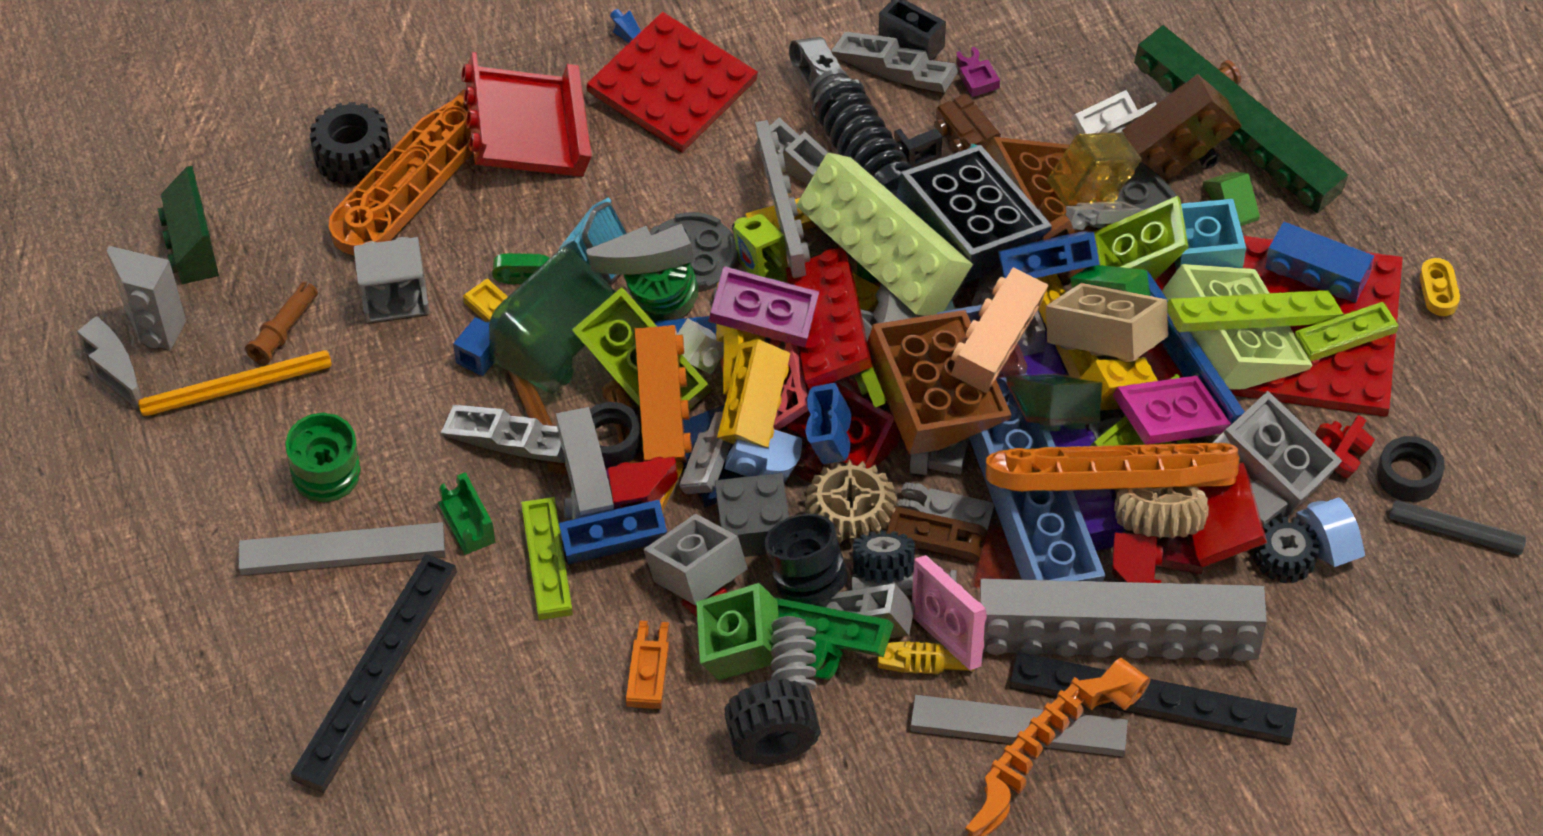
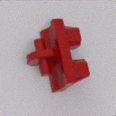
[1315,414,1375,479]

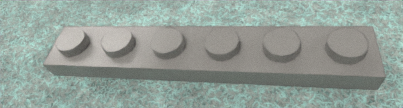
[755,120,810,278]

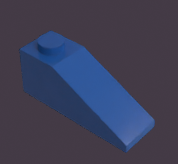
[998,232,1100,279]

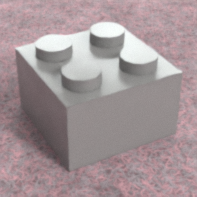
[643,514,748,605]

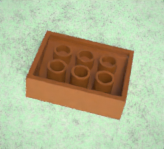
[986,137,1110,242]
[867,310,1012,455]

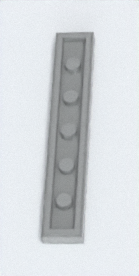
[239,522,445,575]
[911,695,1128,757]

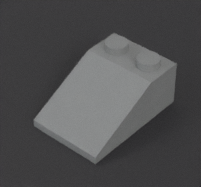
[1224,391,1342,517]

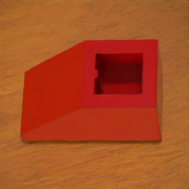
[608,456,678,510]
[1112,533,1163,583]

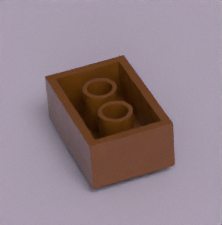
[1122,74,1242,181]

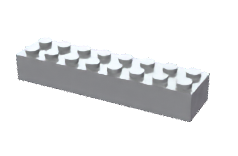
[979,579,1267,661]

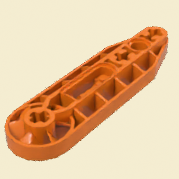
[329,89,472,256]
[986,443,1239,492]

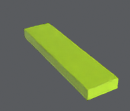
[521,497,573,620]

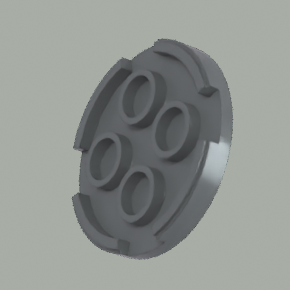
[650,212,738,292]

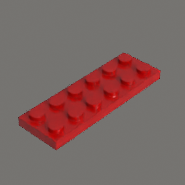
[785,247,872,390]

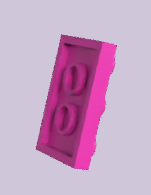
[1113,376,1231,445]

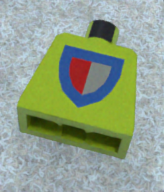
[732,214,788,283]

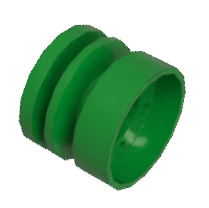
[624,262,698,322]
[285,412,361,502]

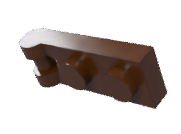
[886,506,987,563]

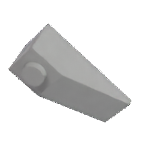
[811,584,915,638]

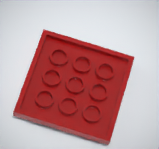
[586,11,758,153]

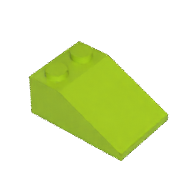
[1094,196,1189,280]

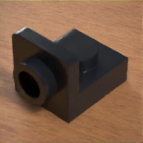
[894,128,942,168]

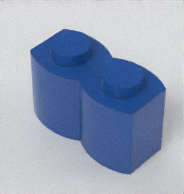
[806,383,851,464]

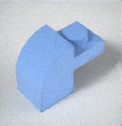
[724,429,802,483]
[1296,497,1365,567]

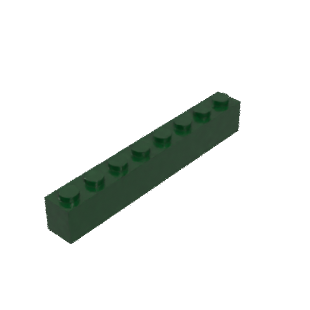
[1134,25,1349,213]

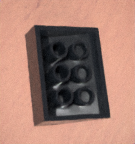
[896,145,1052,283]

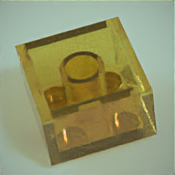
[1047,132,1142,207]

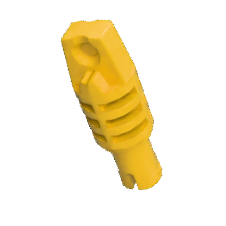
[877,641,975,675]

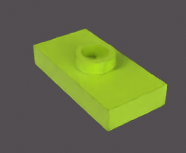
[855,367,886,408]

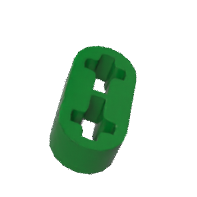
[492,253,554,284]

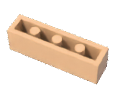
[951,267,1048,393]

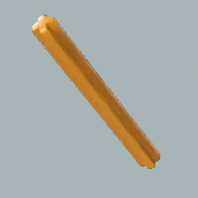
[138,350,332,417]

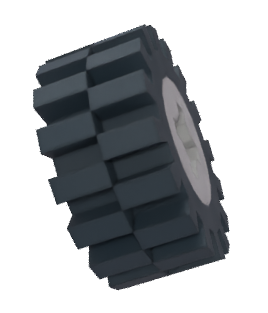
[1254,517,1320,583]
[853,531,915,583]

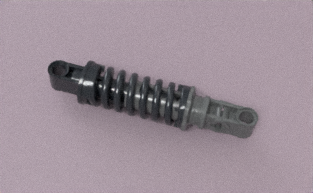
[789,37,913,197]

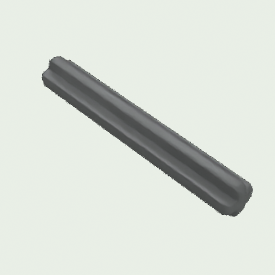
[1390,500,1526,555]

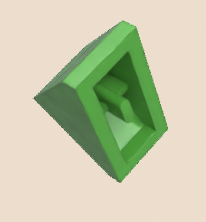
[1203,172,1260,226]

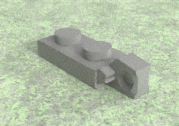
[1066,201,1144,230]
[679,412,731,494]

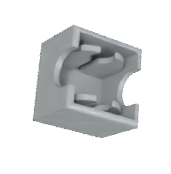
[354,237,430,323]

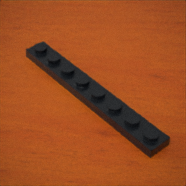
[290,554,457,793]
[1010,652,1297,745]

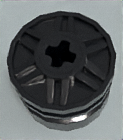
[765,513,847,605]

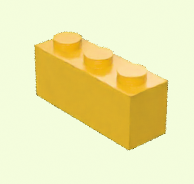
[717,339,790,448]

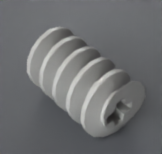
[771,616,816,691]

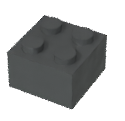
[715,473,789,557]

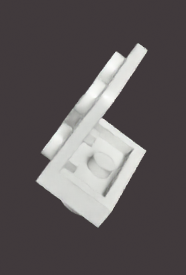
[1072,90,1157,150]

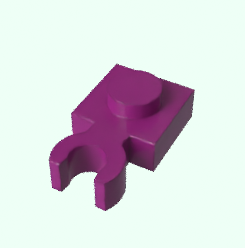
[956,47,1000,97]

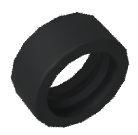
[590,402,643,468]
[1377,436,1445,502]

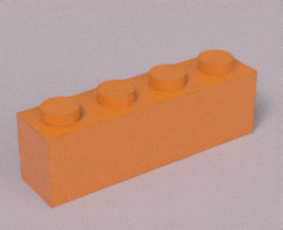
[635,325,692,463]

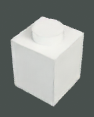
[677,318,724,374]

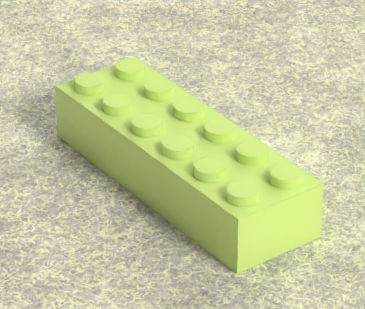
[796,152,973,316]

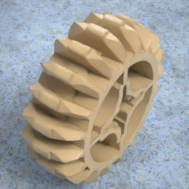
[805,459,897,547]
[1114,487,1209,539]

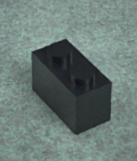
[878,0,946,60]

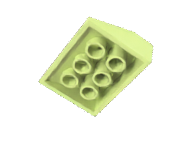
[1162,264,1313,389]

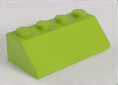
[572,287,711,410]

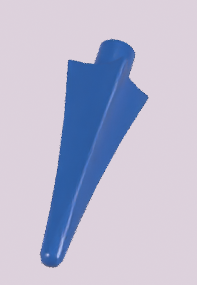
[610,9,641,43]

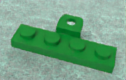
[775,598,894,680]

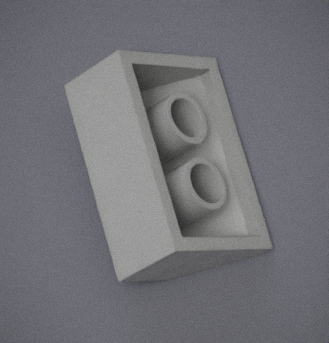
[107,246,186,350]

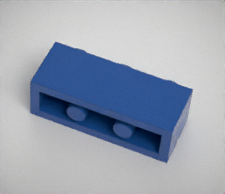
[1265,221,1374,303]
[559,500,667,565]

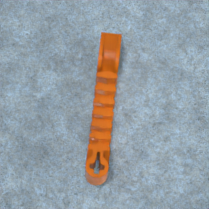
[965,657,1151,836]

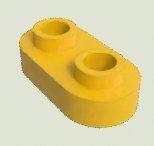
[1419,258,1460,316]

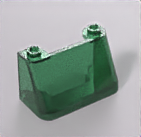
[489,247,616,395]

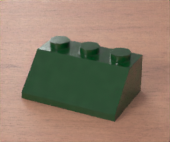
[157,165,219,284]

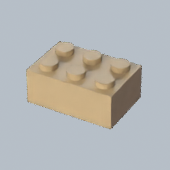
[1046,283,1168,362]

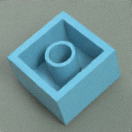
[1174,199,1246,271]

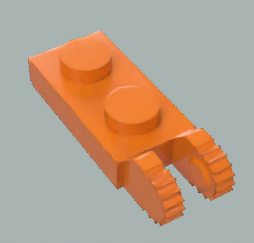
[626,620,670,709]

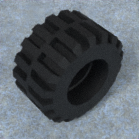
[310,102,391,185]
[724,679,821,765]

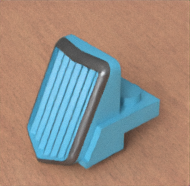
[553,198,627,287]

